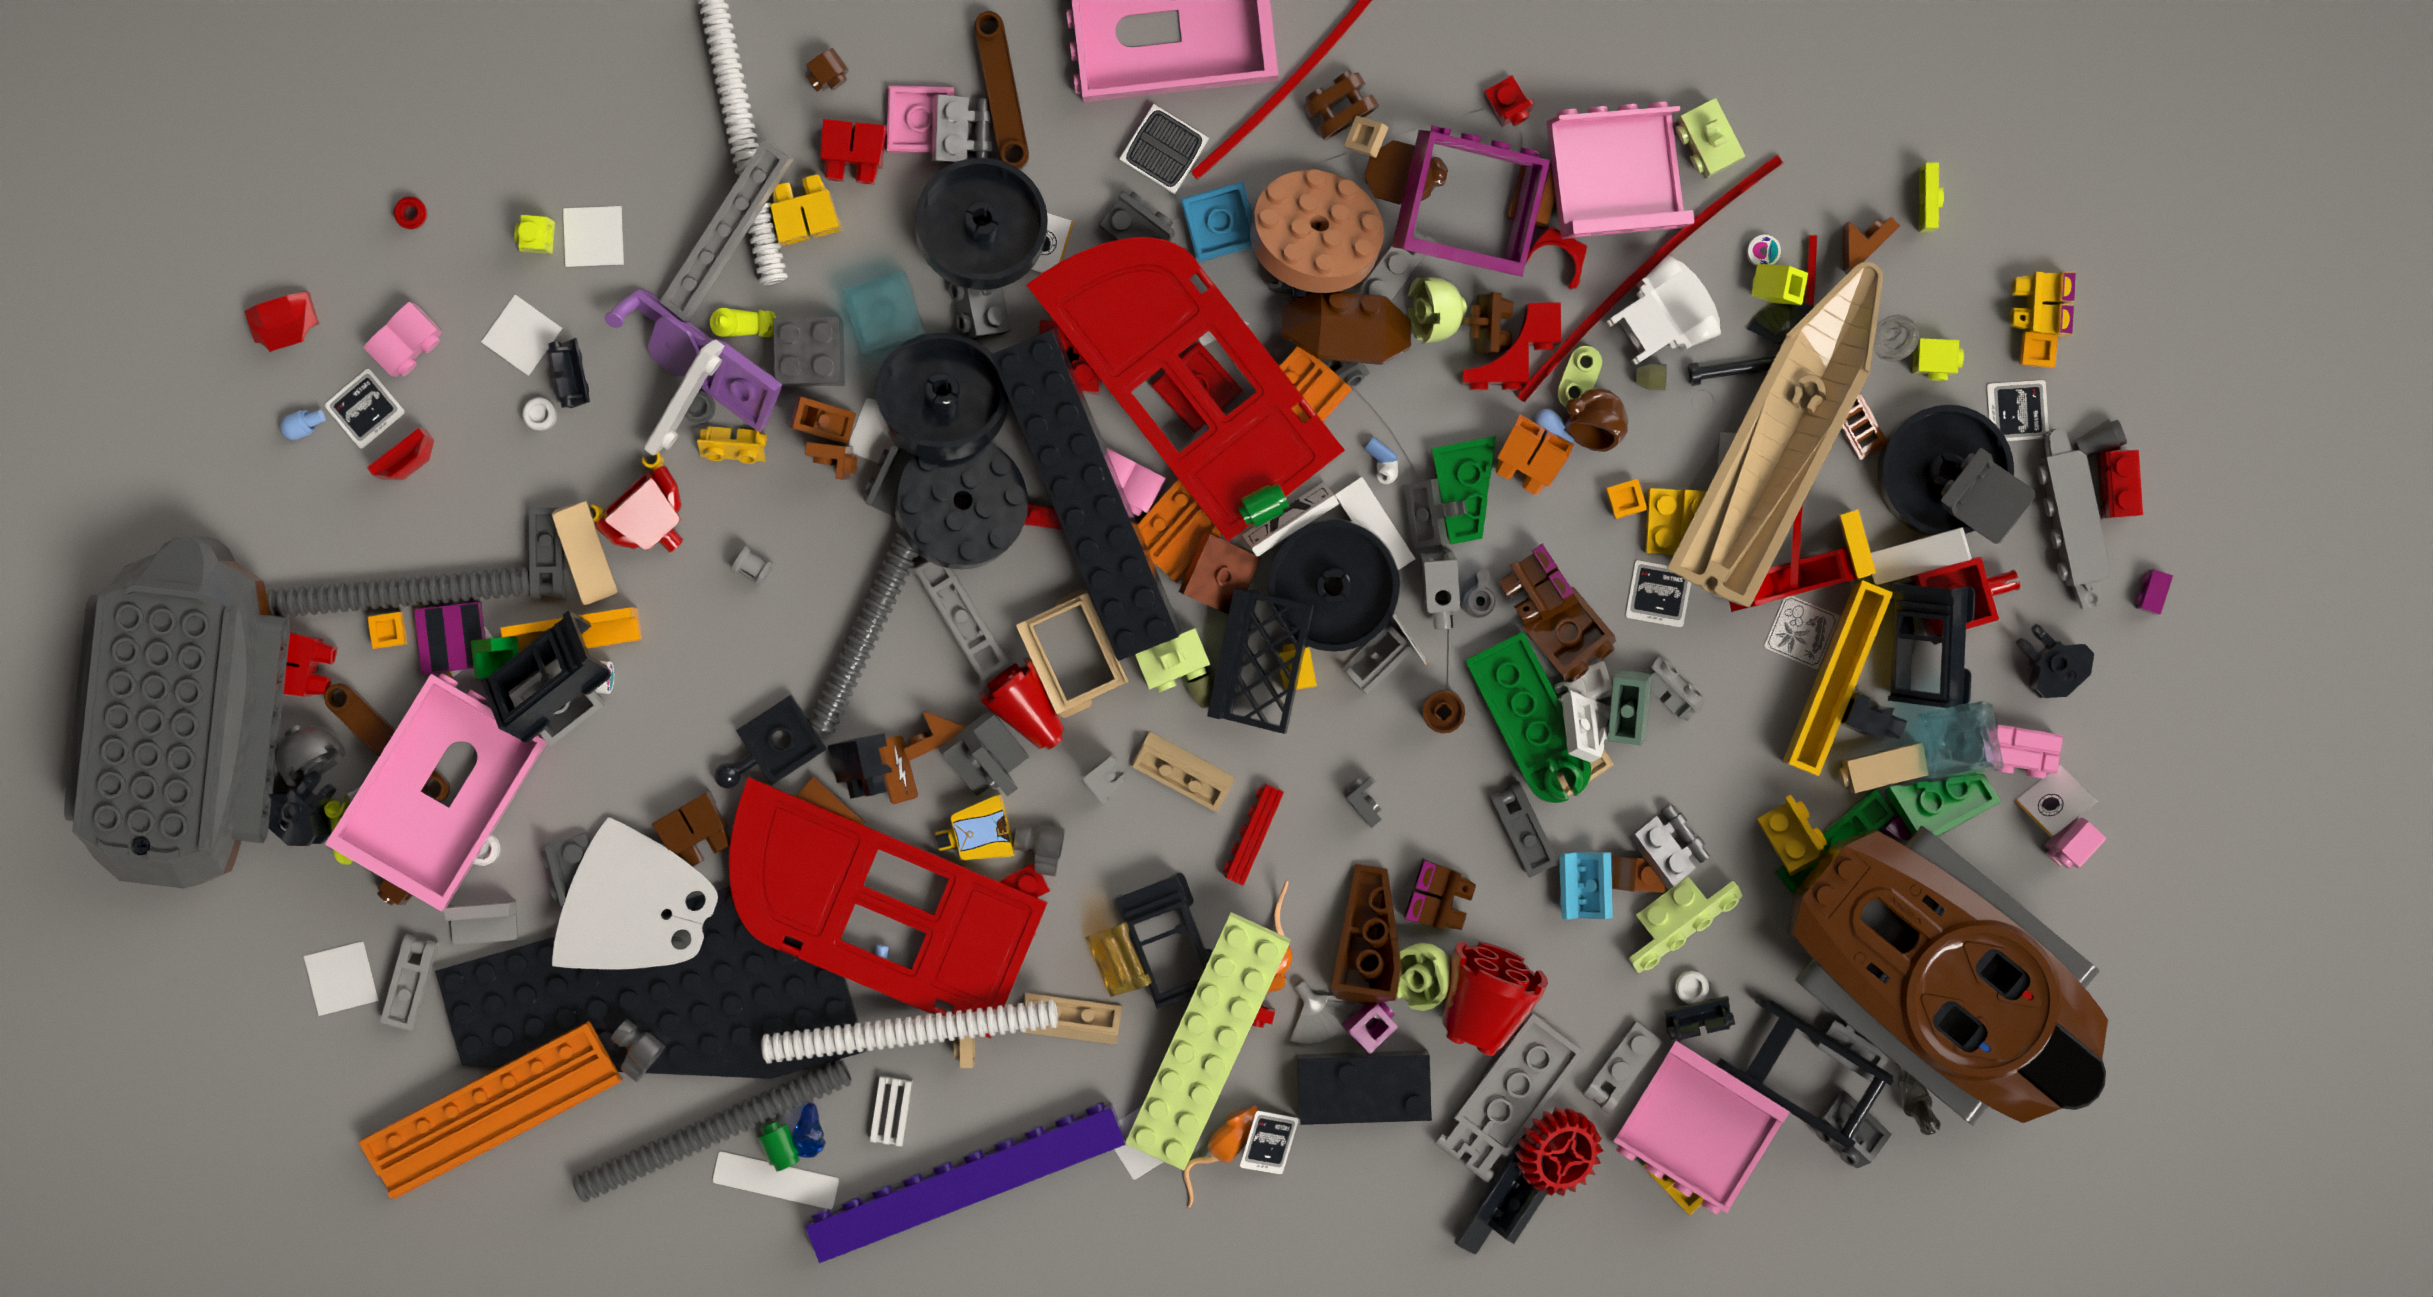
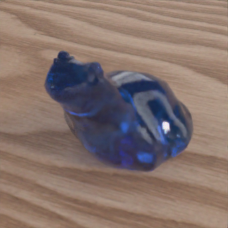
[792,1103,826,1158]

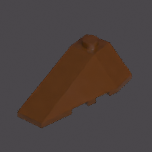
[1331,864,1402,1004]

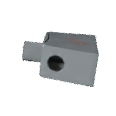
[1420,551,1460,629]

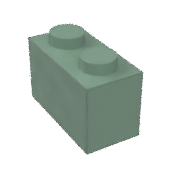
[1608,669,1652,746]

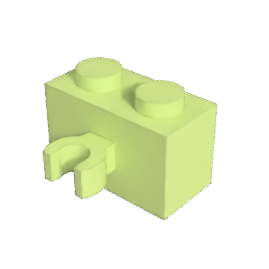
[1675,98,1746,178]
[1135,628,1210,693]

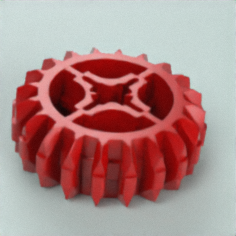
[1515,1107,1603,1196]

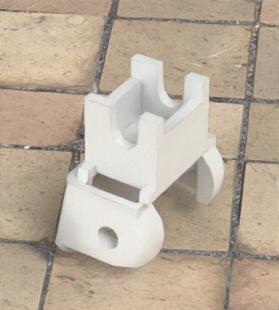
[1605,255,1721,366]

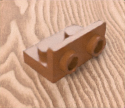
[805,442,858,480]

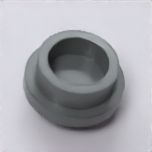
[685,391,716,424]

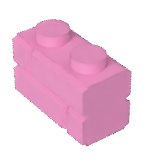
[1987,724,2063,779]

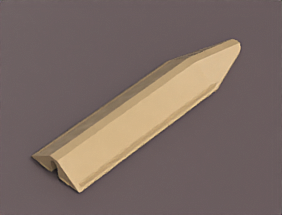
[1667,262,1883,608]

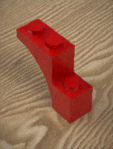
[1461,302,1562,391]
[1729,547,1855,612]

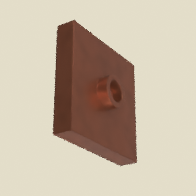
[1178,532,1261,615]

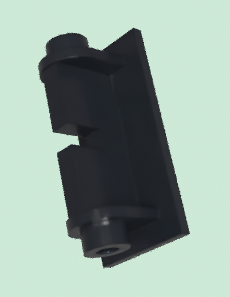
[546,338,590,409]
[1664,996,1735,1042]

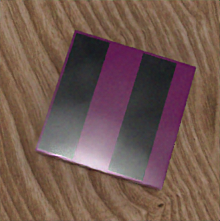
[414,602,486,674]

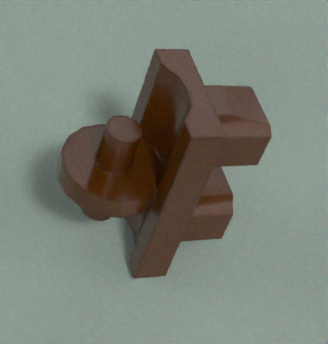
[1461,292,1514,354]

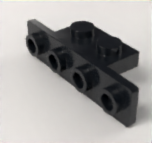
[1454,1134,1548,1254]

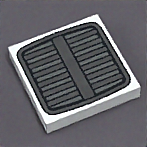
[1119,104,1209,195]

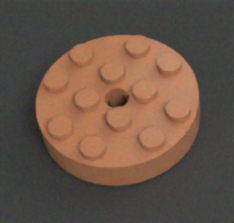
[1249,169,1384,293]

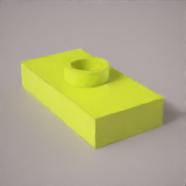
[1919,162,1944,232]

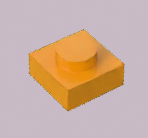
[2019,332,2058,369]
[1605,479,1647,519]
[368,612,408,649]

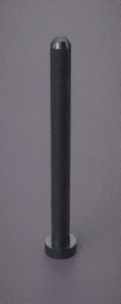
[1688,356,1776,386]

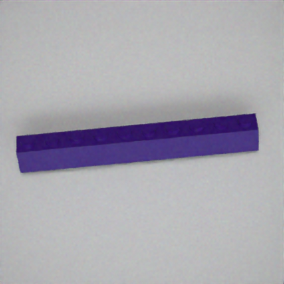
[805,1102,1126,1264]

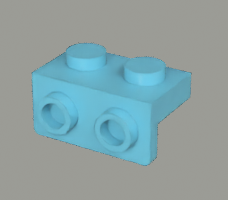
[1559,852,1613,919]

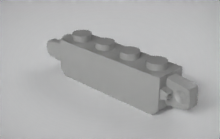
[2037,428,2111,609]

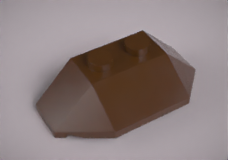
[1281,291,1411,365]

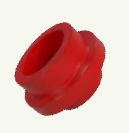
[394,196,427,230]

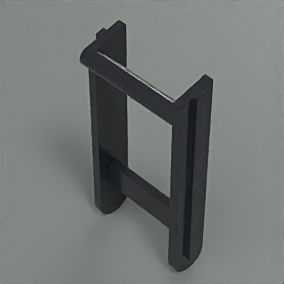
[1717,996,1894,1149]

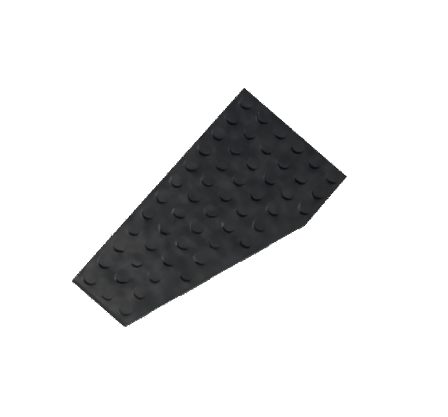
[435,886,867,1079]

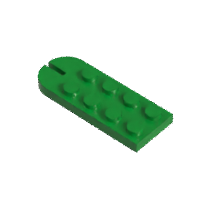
[1465,631,1591,803]

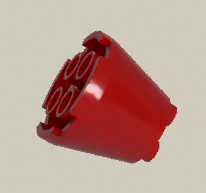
[1442,941,1548,1056]

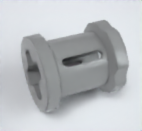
[731,546,774,587]

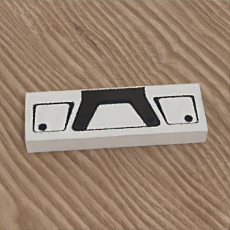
[1242,482,1339,556]

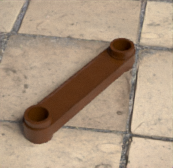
[975,11,1029,170]
[324,683,451,802]

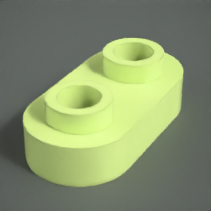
[1557,346,1602,408]

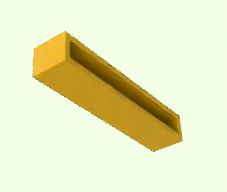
[1782,580,1893,776]

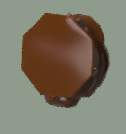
[1365,140,1448,205]

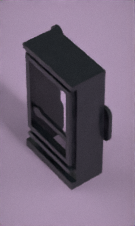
[1888,581,1975,708]
[481,610,611,743]
[1115,873,1213,1009]

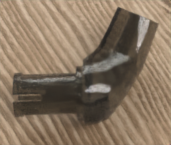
[1898,1069,1941,1135]

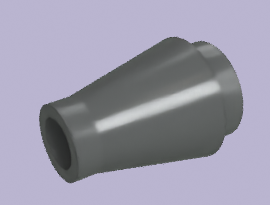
[2075,419,2127,455]

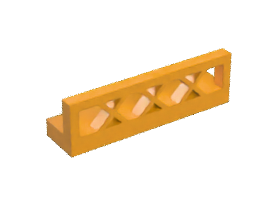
[500,607,642,652]

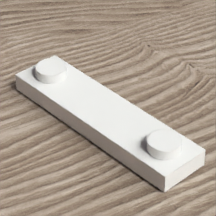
[644,339,725,456]

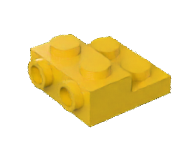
[1645,488,1706,555]

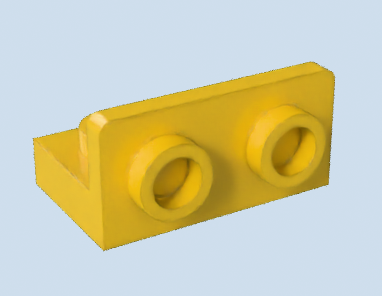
[1757,794,1827,876]

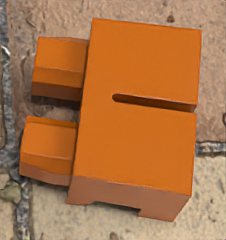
[1495,414,1574,495]

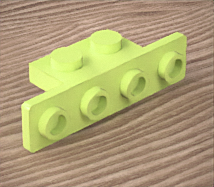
[1629,876,1743,973]

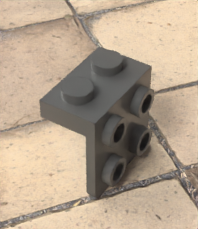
[1940,448,2035,544]

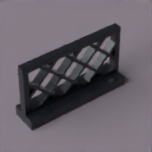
[1207,587,1314,734]

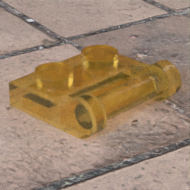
[1085,922,1152,997]

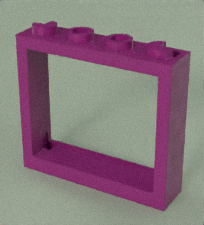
[1392,125,1550,277]

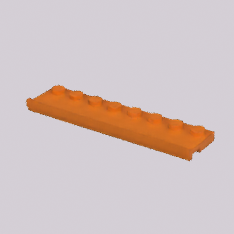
[1138,346,1353,583]
[358,1021,623,1199]

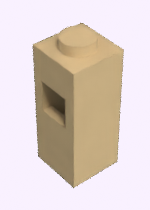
[1839,742,1932,793]

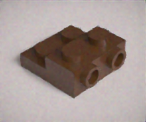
[1522,586,1616,682]

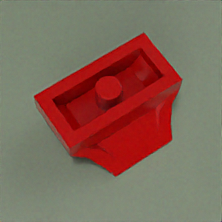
[244,292,319,352]
[367,428,434,480]

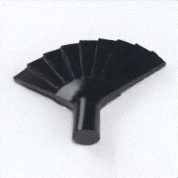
[1748,303,1814,345]

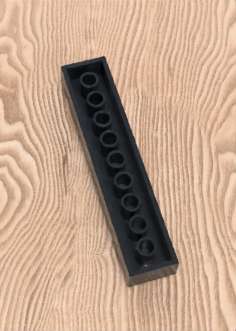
[991,328,1181,661]

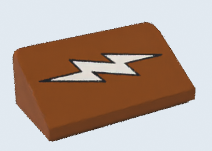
[879,735,918,805]

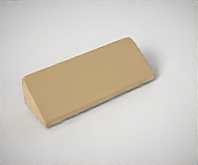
[552,500,618,606]
[1131,732,1235,813]
[1023,993,1122,1045]

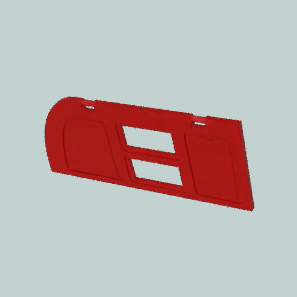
[1026,237,1345,542]
[729,777,1048,1039]

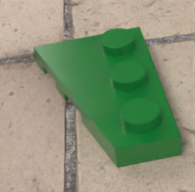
[1431,436,1496,545]
[1885,774,2001,837]

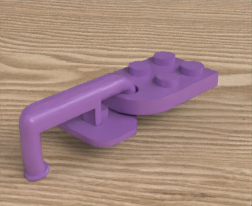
[605,289,782,432]

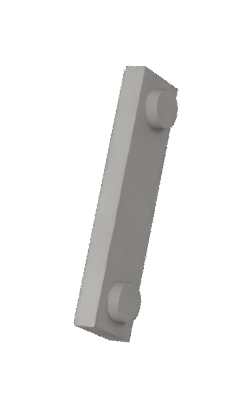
[914,560,1010,681]

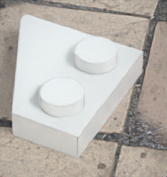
[1561,691,1611,763]

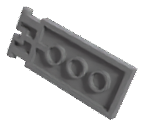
[1434,1012,1585,1183]

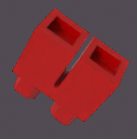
[821,119,887,185]
[283,631,338,697]

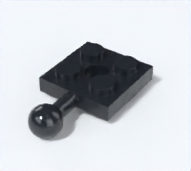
[714,695,827,789]

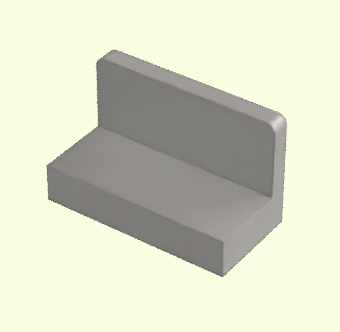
[444,901,519,945]

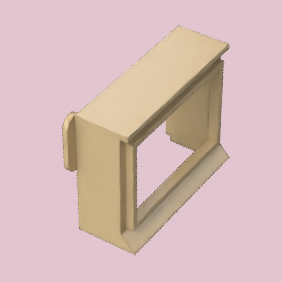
[1016,589,1130,718]

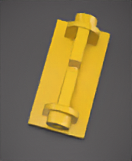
[697,426,767,464]

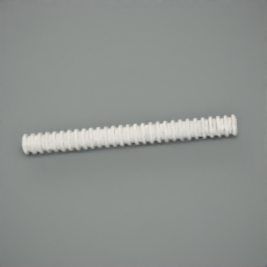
[697,0,788,285]
[761,999,1058,1063]

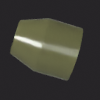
[1636,364,1667,391]
[1186,673,1214,708]

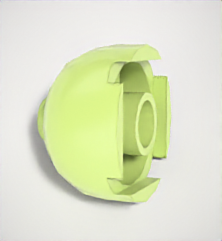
[1407,277,1467,343]
[1397,943,1451,1011]

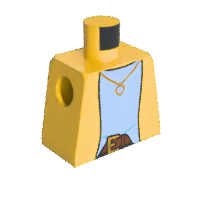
[935,794,1016,860]

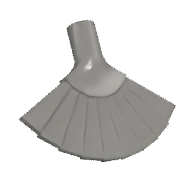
[1290,980,1355,1044]

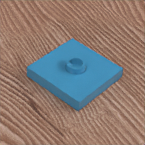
[1180,181,1253,263]

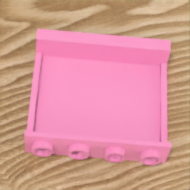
[1546,102,1694,239]
[1614,1041,1790,1215]

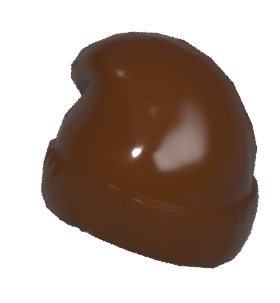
[1566,388,1628,452]

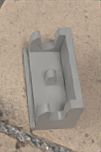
[1341,624,1414,695]
[1082,754,1126,805]

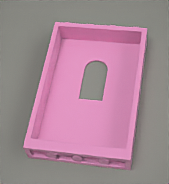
[1066,0,1278,102]
[325,673,547,912]

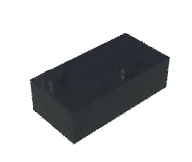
[1297,1050,1432,1125]

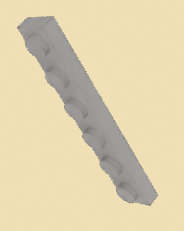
[660,139,794,321]

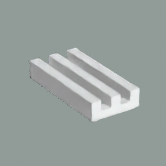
[870,1076,913,1147]

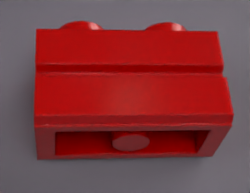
[2097,450,2143,519]

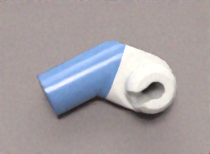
[1364,436,1398,485]

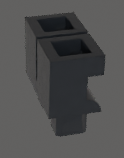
[1840,693,1907,739]
[827,733,893,799]

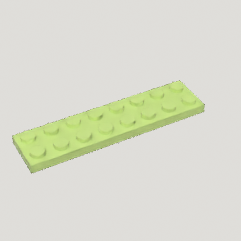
[1126,912,1291,1171]

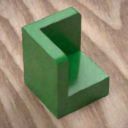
[471,636,519,680]

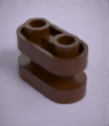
[1303,70,1379,141]

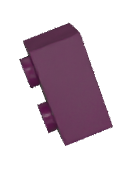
[2135,569,2173,615]

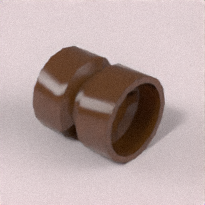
[1423,689,1465,734]

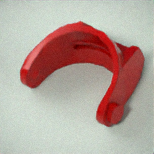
[1526,226,1587,290]

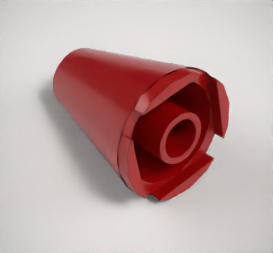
[978,657,1064,750]

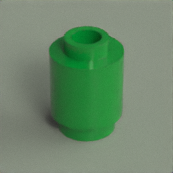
[1238,483,1290,528]
[757,1120,800,1172]

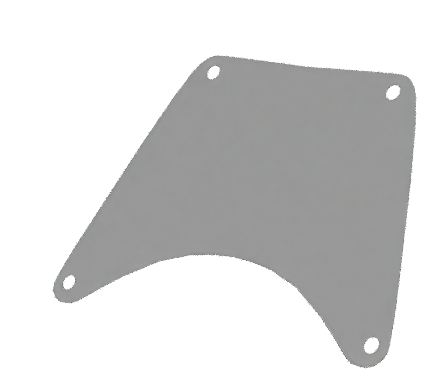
[1170,108,1732,729]

